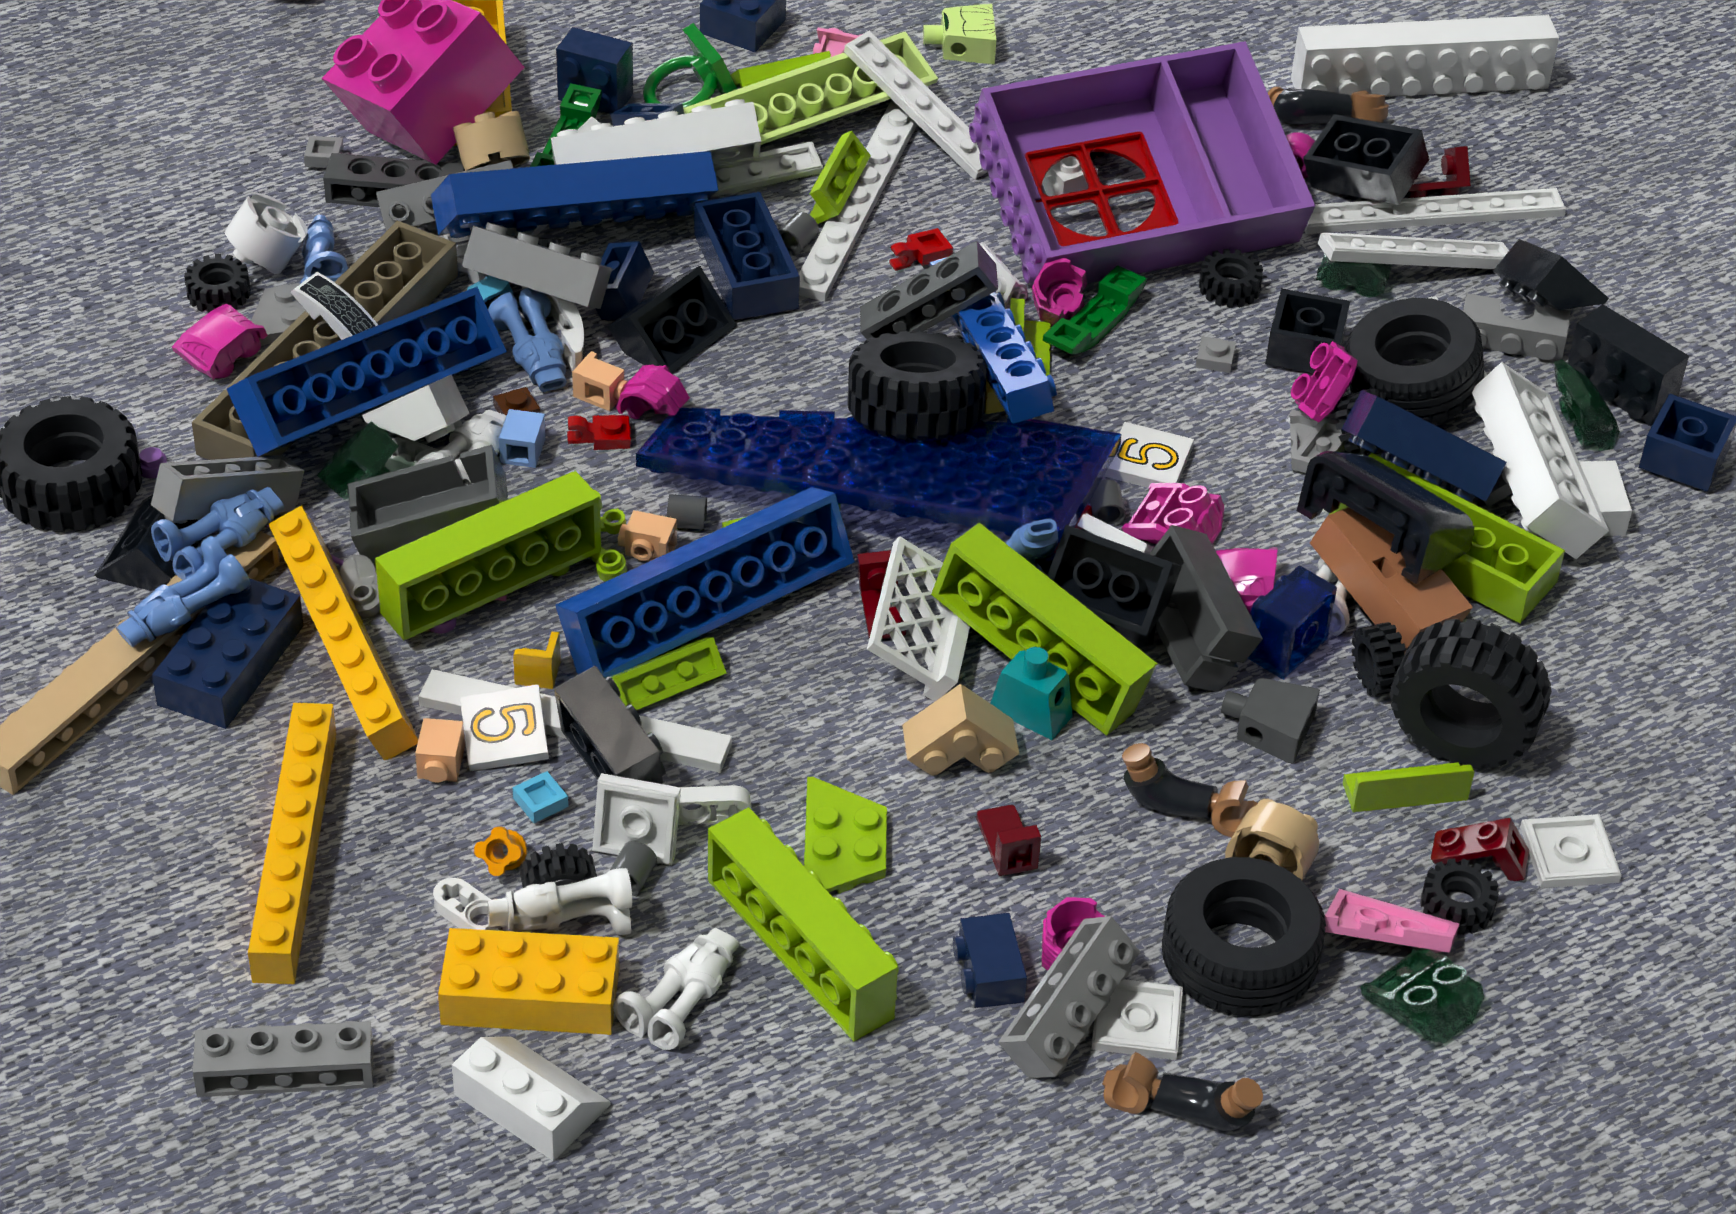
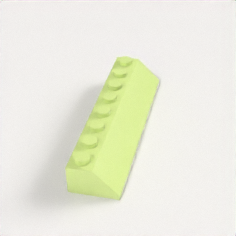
[683,31,938,145]

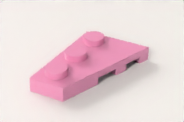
[1324,889,1459,953]

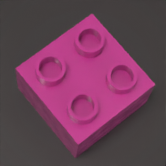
[321,0,525,165]

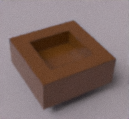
[493,387,540,415]

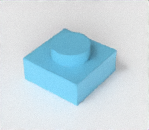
[512,771,569,823]

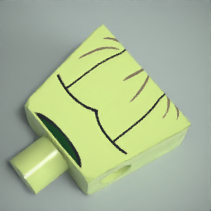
[923,4,997,64]

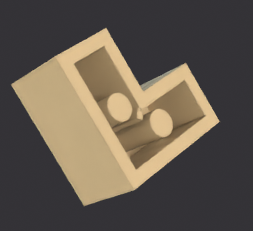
[902,684,1019,776]

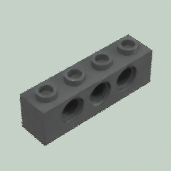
[323,153,465,207]
[860,241,998,339]

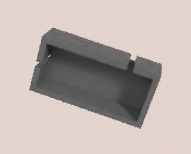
[348,445,508,565]
[1150,525,1263,692]

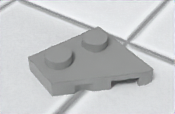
[251,283,305,345]
[1290,409,1346,473]

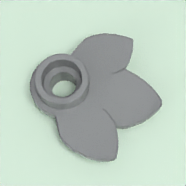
[340,555,380,618]

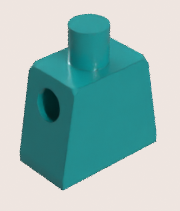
[990,647,1073,740]

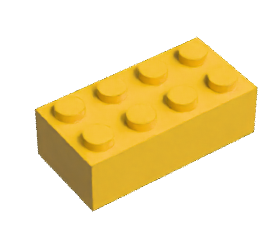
[438,928,620,1035]

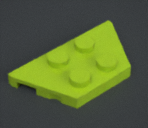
[804,777,887,894]

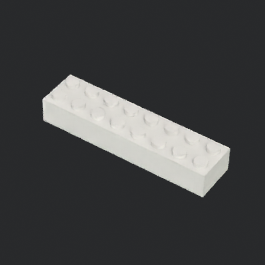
[1291,15,1559,97]

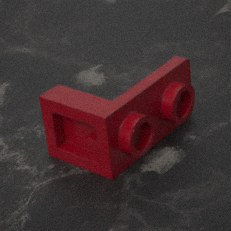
[1407,146,1471,198]
[857,550,906,639]
[976,805,1041,876]
[1431,818,1529,881]

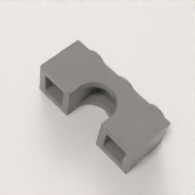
[1463,293,1570,362]

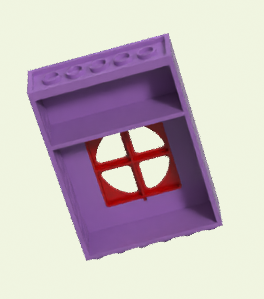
[969,41,1315,287]

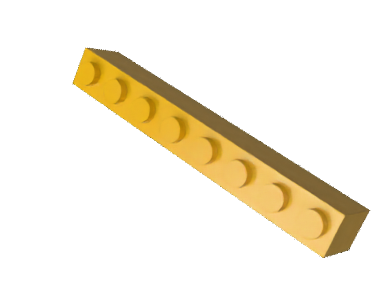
[268,505,418,760]
[248,703,337,984]

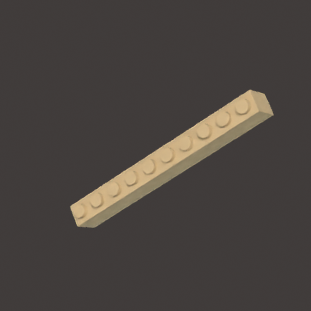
[0,531,280,795]

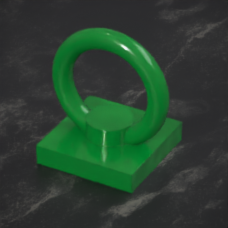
[643,23,737,108]

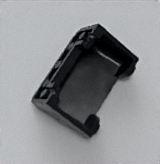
[1296,451,1474,584]

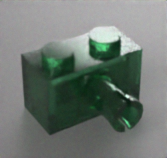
[317,421,399,499]

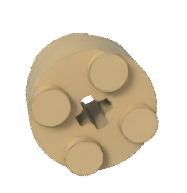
[453,111,530,171]
[1225,799,1319,881]

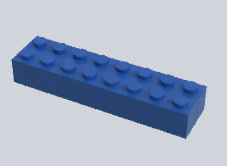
[431,151,719,238]
[227,287,507,457]
[555,487,855,678]

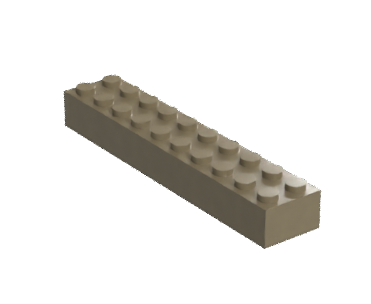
[192,220,458,460]

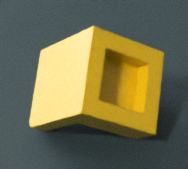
[513,632,561,689]

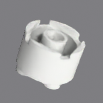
[225,193,308,275]

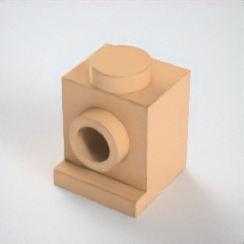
[572,351,628,411]
[618,510,677,561]

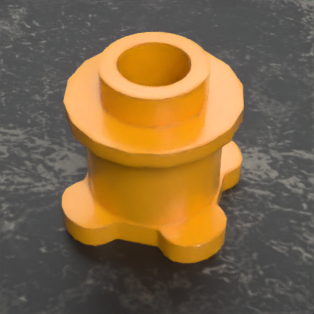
[474,826,528,876]

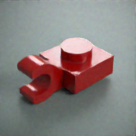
[889,228,953,271]
[567,415,631,450]

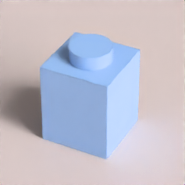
[499,409,545,468]

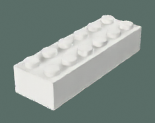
[551,99,761,165]
[1472,362,1609,559]

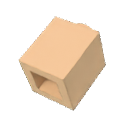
[415,718,465,783]

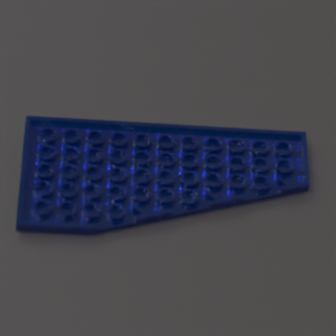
[636,408,1122,543]

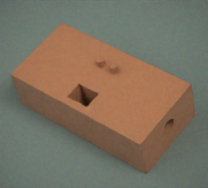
[1310,507,1473,655]

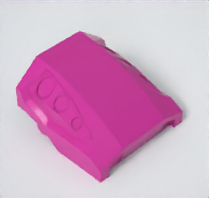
[172,304,268,380]
[1291,341,1358,423]
[1122,483,1224,544]
[1215,547,1278,614]

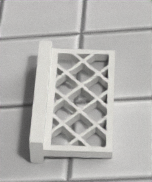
[867,536,970,701]

